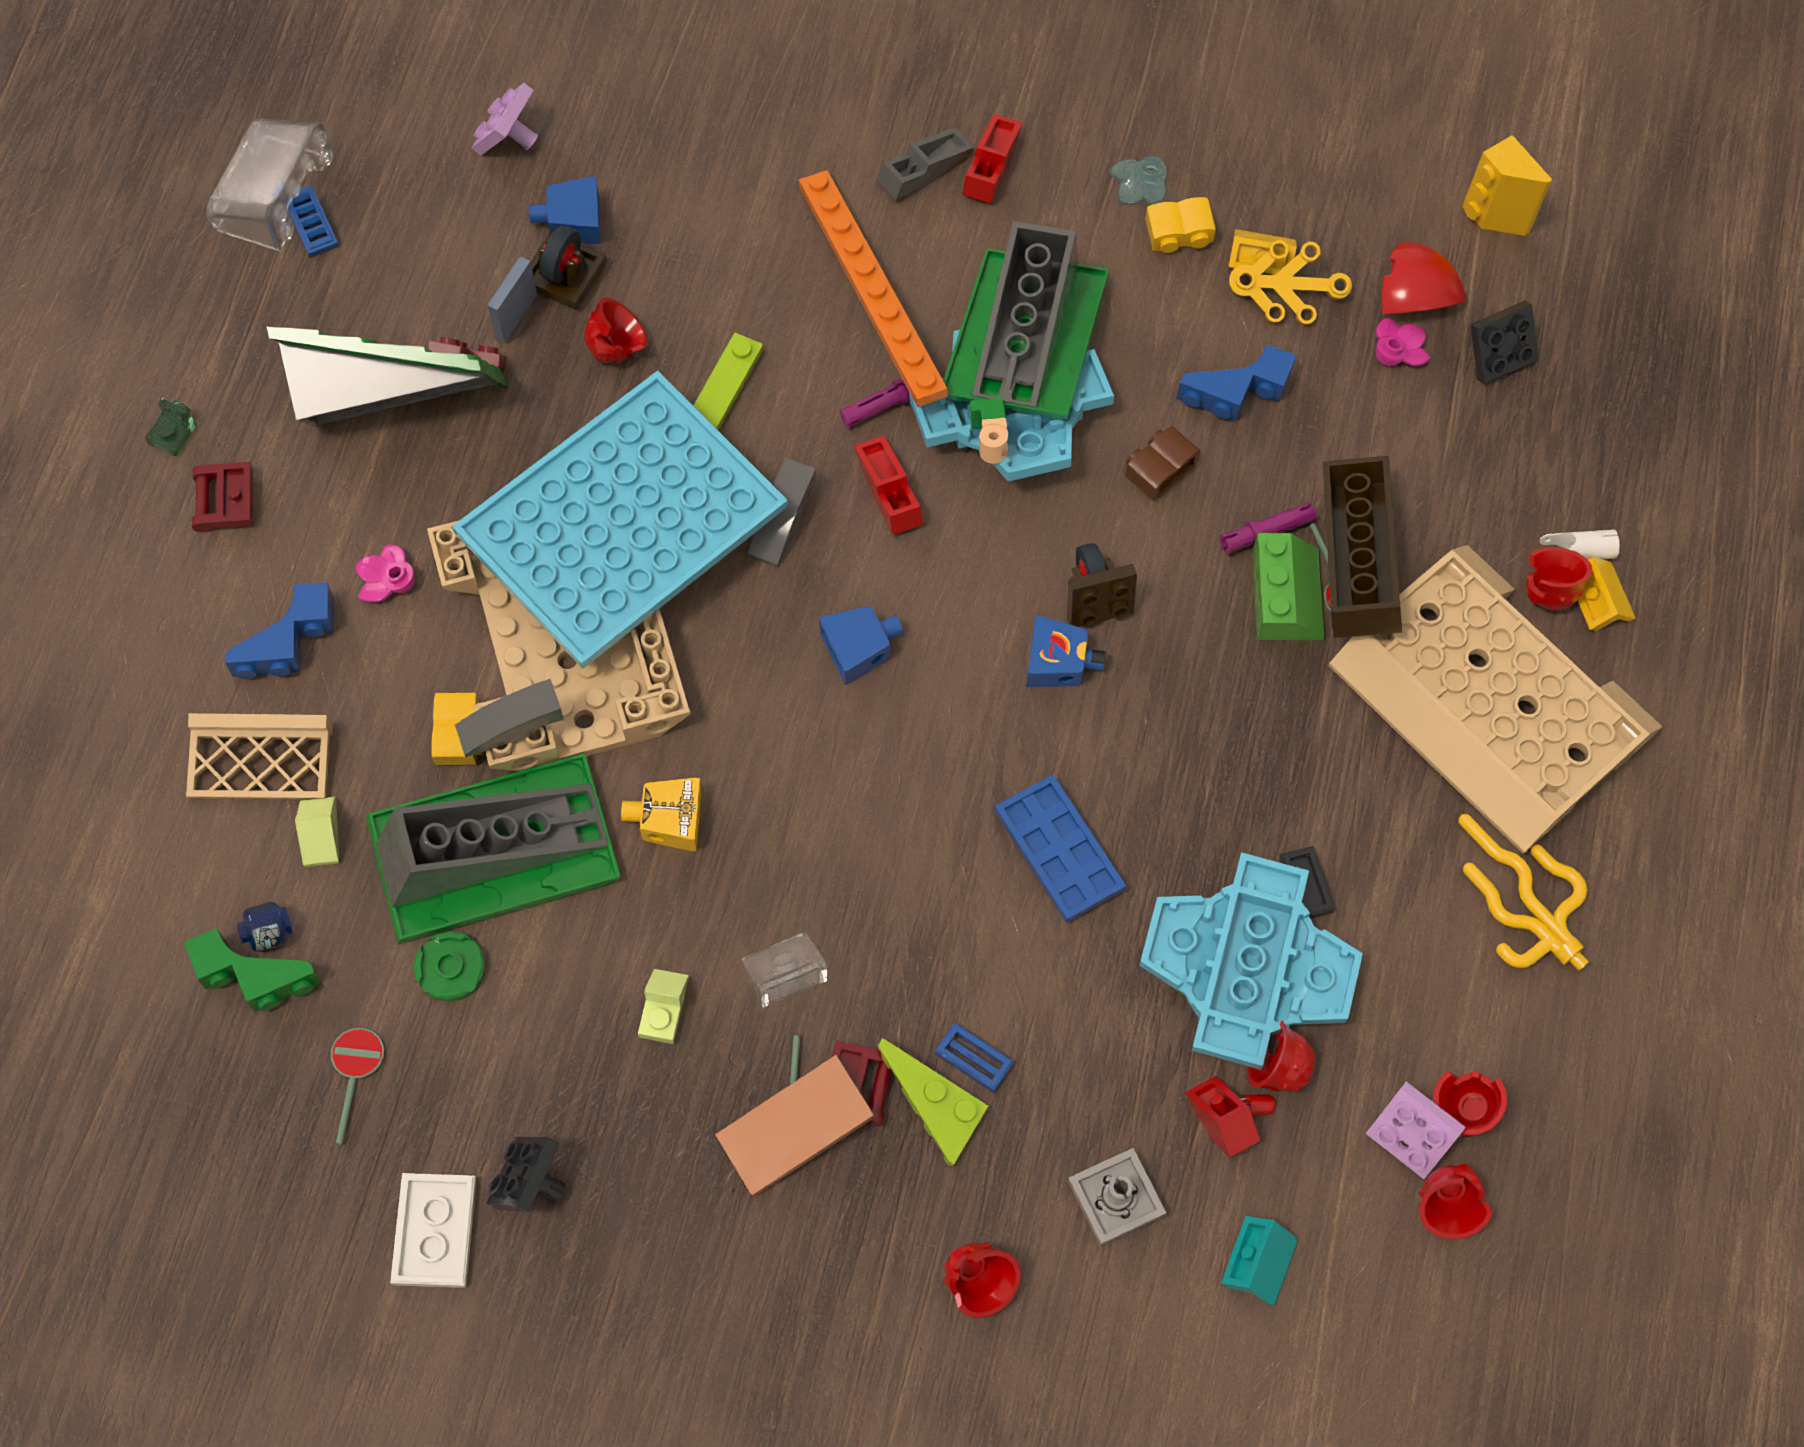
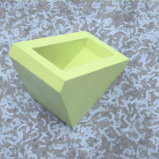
[295,797,339,867]

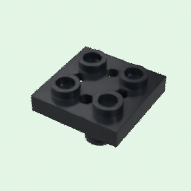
[1470,300,1538,384]
[486,1137,566,1212]

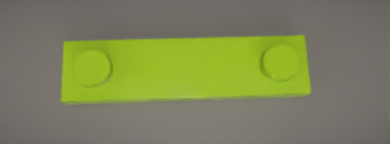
[693,332,764,431]

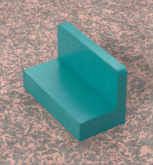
[1221,1216,1297,1305]

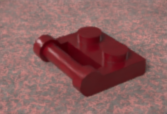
[192,462,253,532]
[832,1041,892,1127]

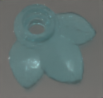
[1109,156,1167,205]

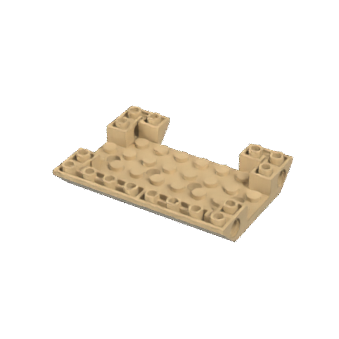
[427,520,690,771]
[1328,545,1662,854]

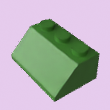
[1252,533,1324,640]

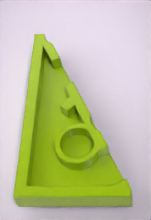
[877,1038,988,1166]

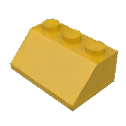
[1462,135,1552,236]

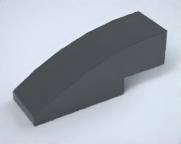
[877,127,974,201]
[747,457,816,568]
[455,678,564,757]

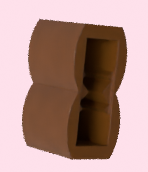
[1125,426,1200,500]

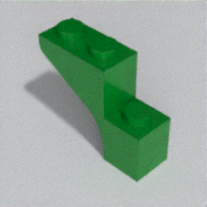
[183,928,321,1012]

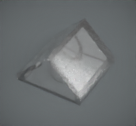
[741,932,827,1008]

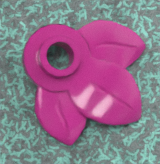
[1375,318,1430,366]
[355,544,415,603]

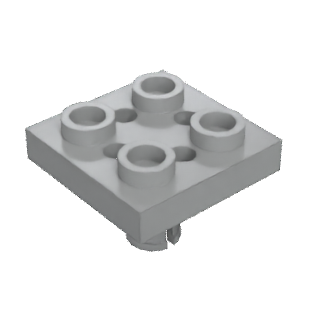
[1068,1148,1166,1246]

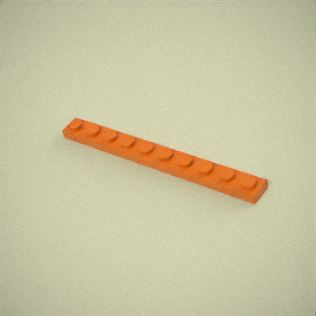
[799,170,948,407]

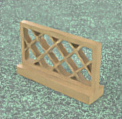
[186,713,333,800]

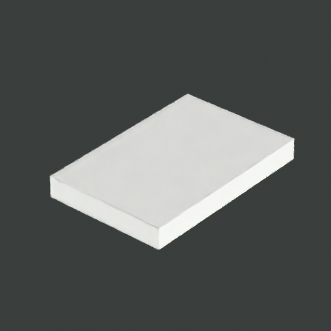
[390,1173,477,1288]

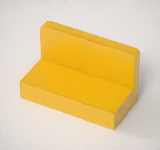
[1228,229,1297,275]
[1577,556,1635,631]

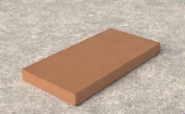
[715,1055,876,1197]

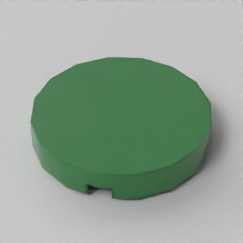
[413,931,486,1002]

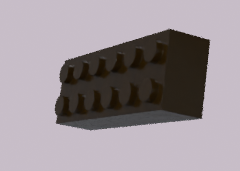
[1323,455,1402,638]

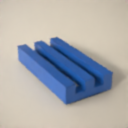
[935,1023,1014,1093]

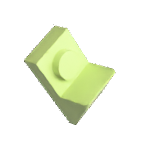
[638,969,689,1044]

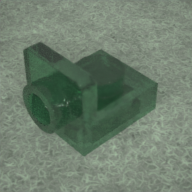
[145,398,196,456]

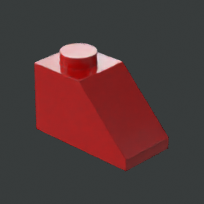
[1185,1076,1260,1158]

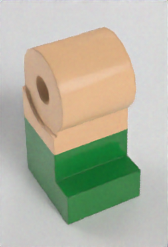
[970,398,1008,464]

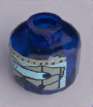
[236,901,292,952]

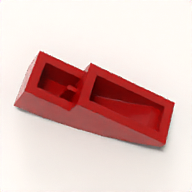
[962,114,1023,203]
[854,436,923,535]

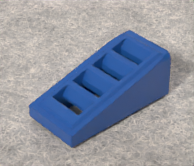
[283,186,339,257]

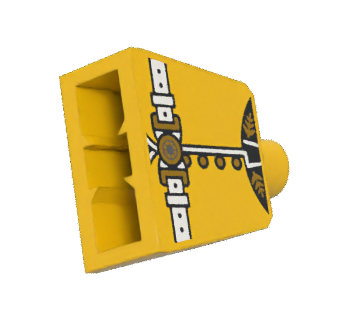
[621,778,702,851]

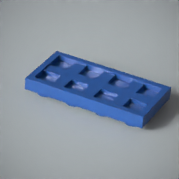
[994,774,1126,923]

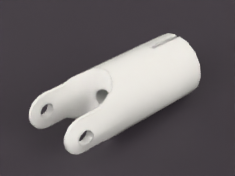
[1540,529,1620,559]

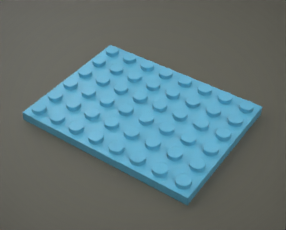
[452,370,788,669]

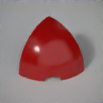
[1382,242,1466,314]

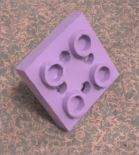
[471,83,538,156]
[1366,1081,1466,1179]

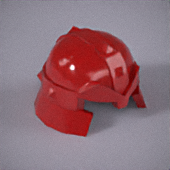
[584,298,648,365]
[1525,547,1592,610]
[1247,1020,1316,1092]
[1433,1070,1507,1137]
[1419,1163,1493,1239]
[943,1242,1021,1318]

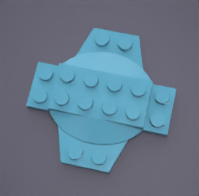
[909,330,1114,482]
[1139,852,1363,1070]

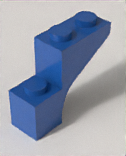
[1176,344,1297,421]
[225,582,334,679]

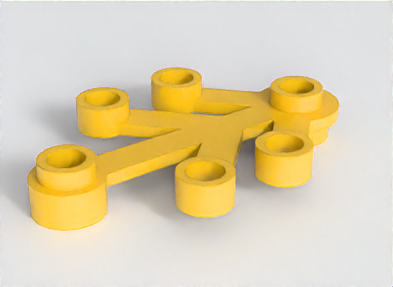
[1229,240,1352,325]

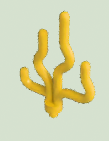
[1458,814,1589,971]

